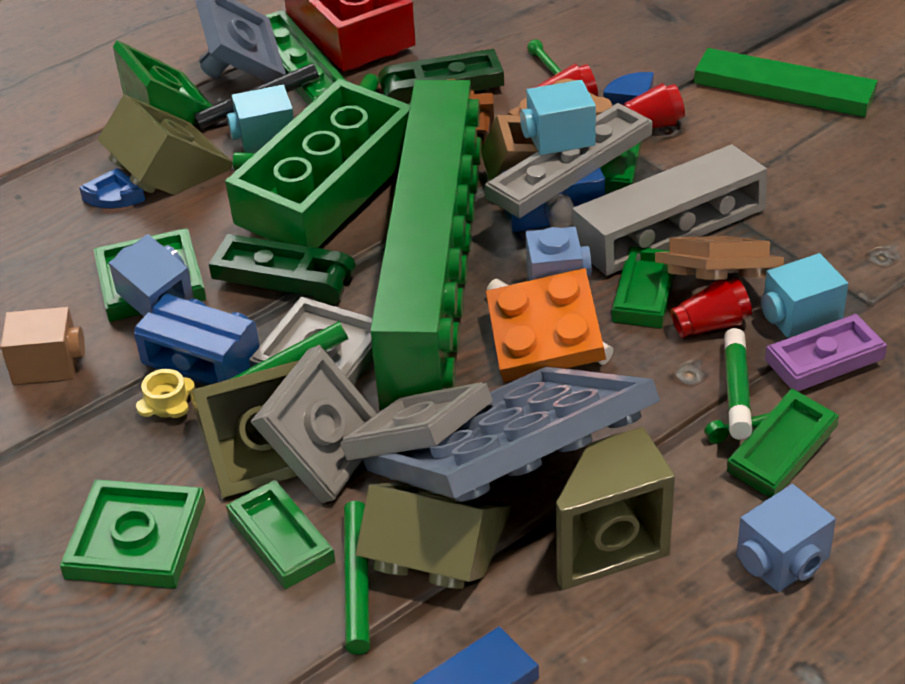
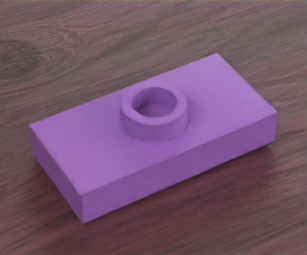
[765,314,887,391]

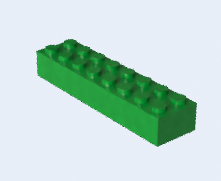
[370,80,482,410]

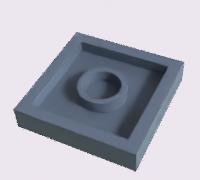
[195,0,286,82]

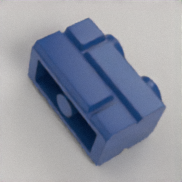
[134,294,260,385]

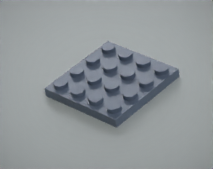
[362,367,660,501]

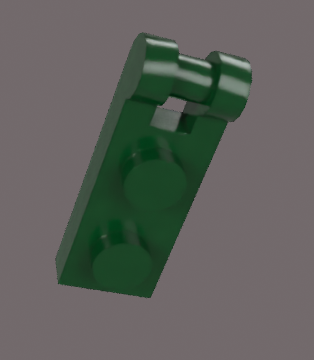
[378,48,504,104]
[209,234,356,306]

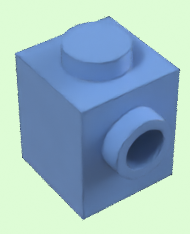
[526,227,592,281]
[109,234,194,316]
[736,483,836,593]

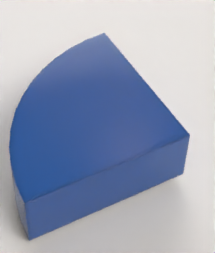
[603,72,654,106]
[79,168,145,208]

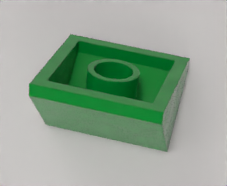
[113,40,213,126]

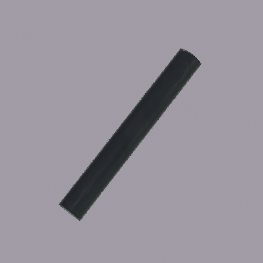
[194,63,320,130]

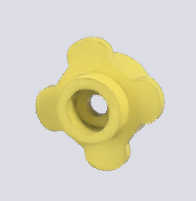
[136,369,195,418]

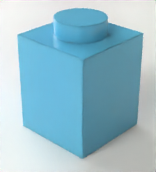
[520,80,596,155]
[227,84,294,153]
[761,253,848,338]

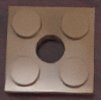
[655,236,784,279]

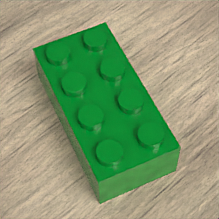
[225,79,410,248]

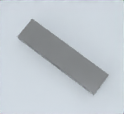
[485,103,652,218]

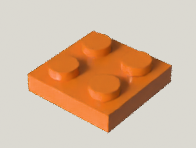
[486,268,607,383]

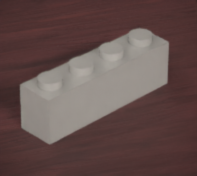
[572,144,767,276]

